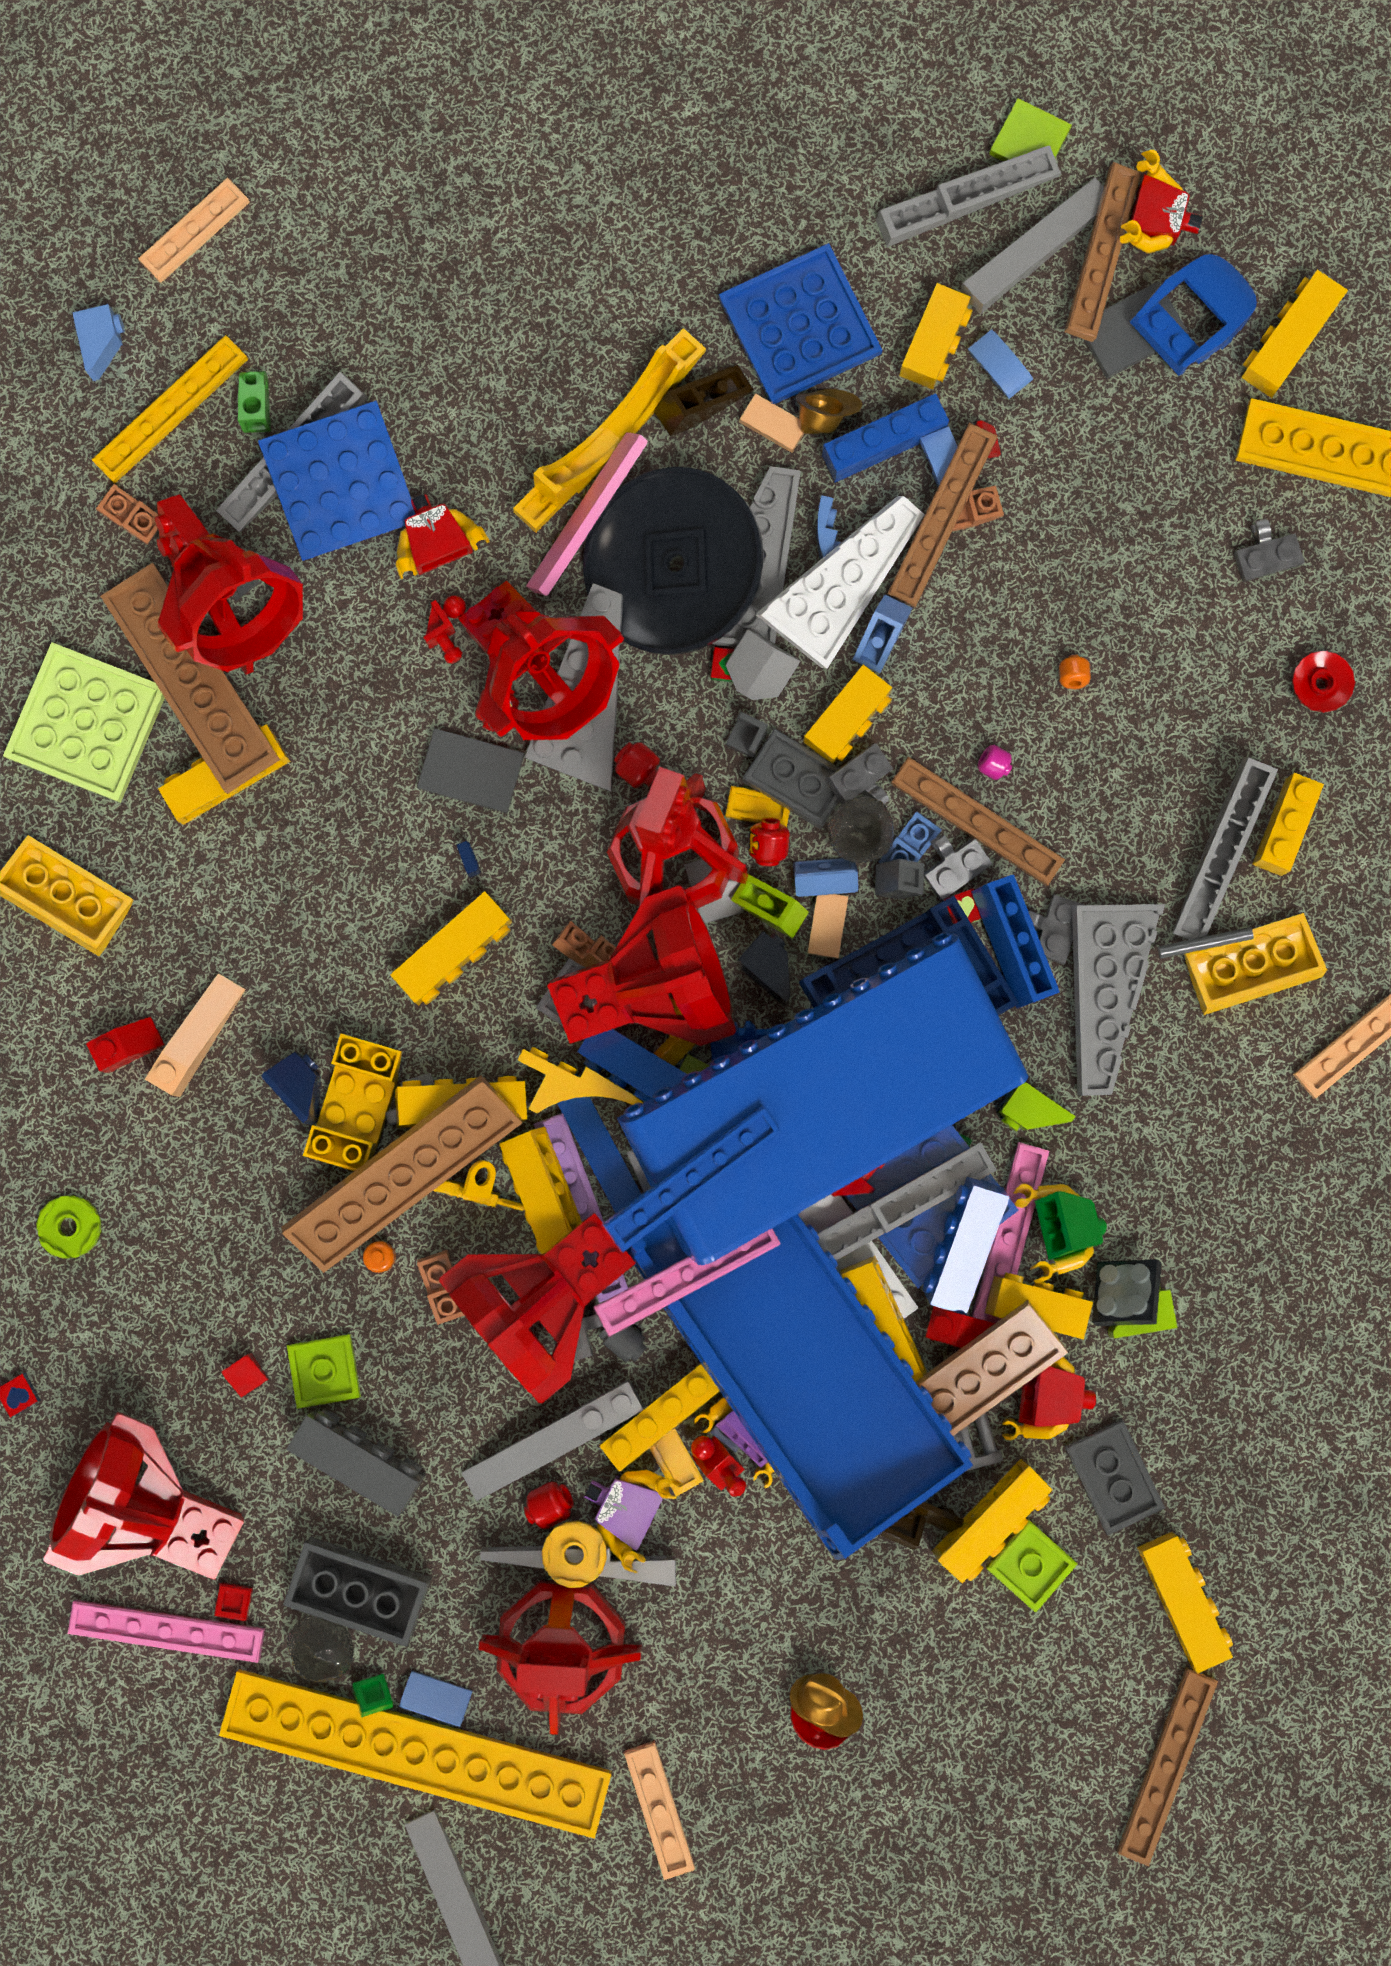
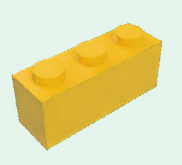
[899,283,973,390]
[803,664,893,763]
[1252,772,1324,876]
[985,1272,1093,1339]

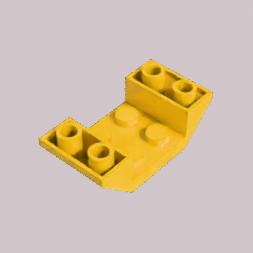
[303,1033,402,1171]

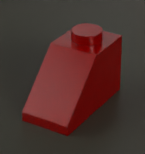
[86,1017,165,1073]
[925,1306,995,1348]

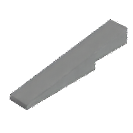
[876,145,1061,247]
[960,178,1104,315]
[817,1142,996,1261]
[480,1545,676,1587]
[405,1809,504,1966]

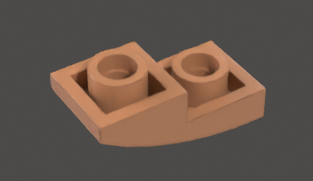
[96,484,158,545]
[952,486,1004,532]
[552,921,616,967]
[417,1250,464,1325]

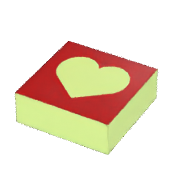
[943,889,982,924]

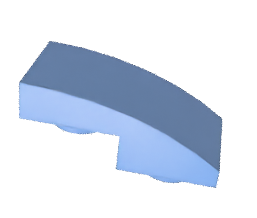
[968,329,1033,399]
[920,426,958,487]
[817,495,841,560]
[879,811,942,863]

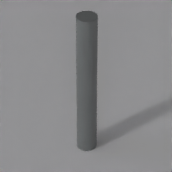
[1157,927,1254,959]

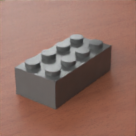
[286,1409,426,1517]
[283,1537,432,1647]

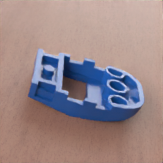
[1130,254,1257,376]

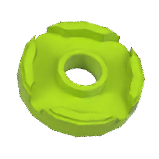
[36,1196,101,1259]

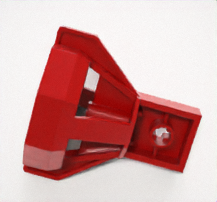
[155,494,303,675]
[458,580,624,740]
[607,767,748,909]
[547,885,736,1046]
[439,1212,636,1403]
[43,1412,244,1580]
[478,1579,642,1735]

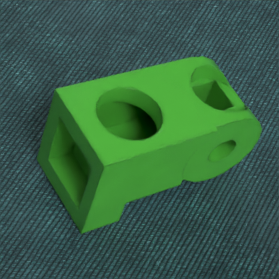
[238,371,271,433]

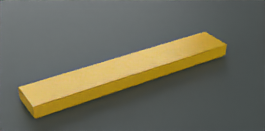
[92,335,248,484]

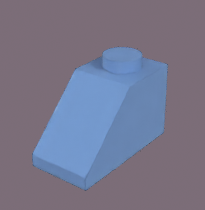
[72,304,125,381]
[852,595,912,674]

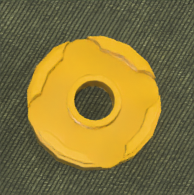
[542,1521,607,1588]

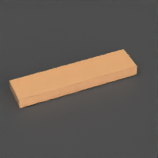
[138,177,250,283]
[1293,994,1391,1099]
[624,1741,695,1880]

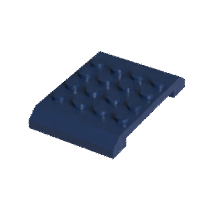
[798,896,1019,1015]

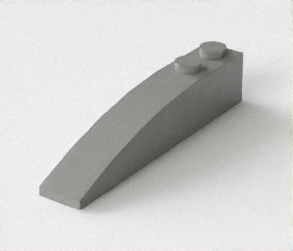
[216,372,368,532]
[1173,757,1278,940]
[461,1379,645,1501]

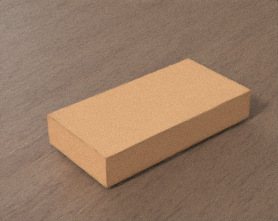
[740,393,804,453]
[807,894,848,959]

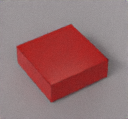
[214,1582,253,1621]

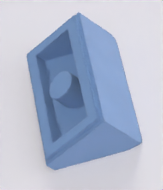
[793,857,858,897]
[399,1670,473,1727]

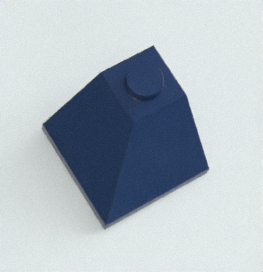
[261,1052,321,1125]

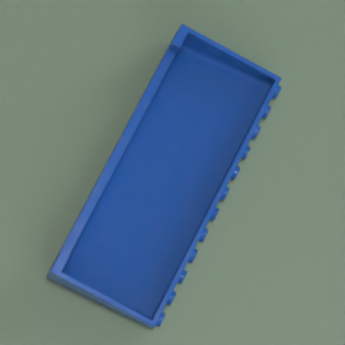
[617,932,1029,1265]
[626,1212,973,1560]

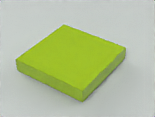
[989,98,1072,162]
[287,1334,361,1409]
[986,1519,1077,1613]

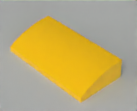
[0,835,133,957]
[1184,913,1327,1015]

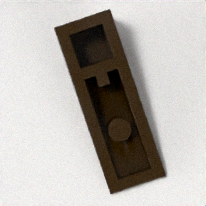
[654,364,754,437]

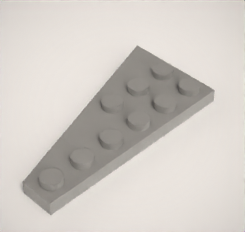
[712,466,801,648]
[524,583,623,792]
[1072,904,1165,1096]

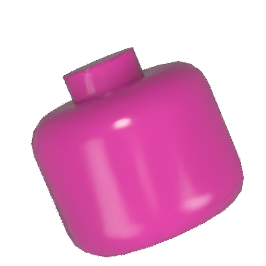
[977,745,1012,780]

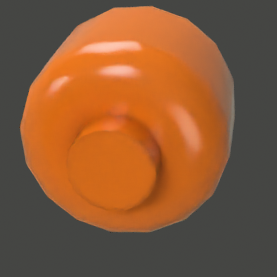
[1059,655,1091,689]
[363,1241,396,1273]

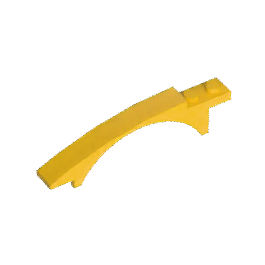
[513,328,706,533]
[518,1046,643,1113]

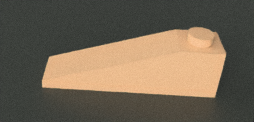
[145,973,246,1097]

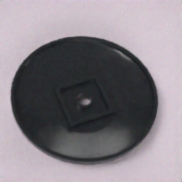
[583,467,763,655]

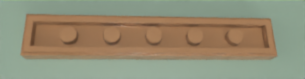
[1064,162,1141,342]
[888,423,997,608]
[891,757,1065,886]
[1117,1667,1218,1867]

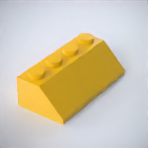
[932,1459,1052,1583]

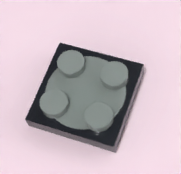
[1092,1259,1162,1326]

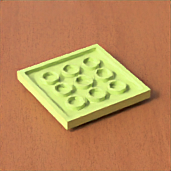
[3,642,165,803]

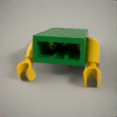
[1013,1184,1107,1283]

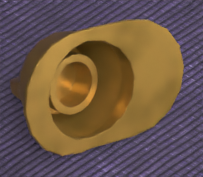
[796,389,863,434]
[789,1673,863,1737]

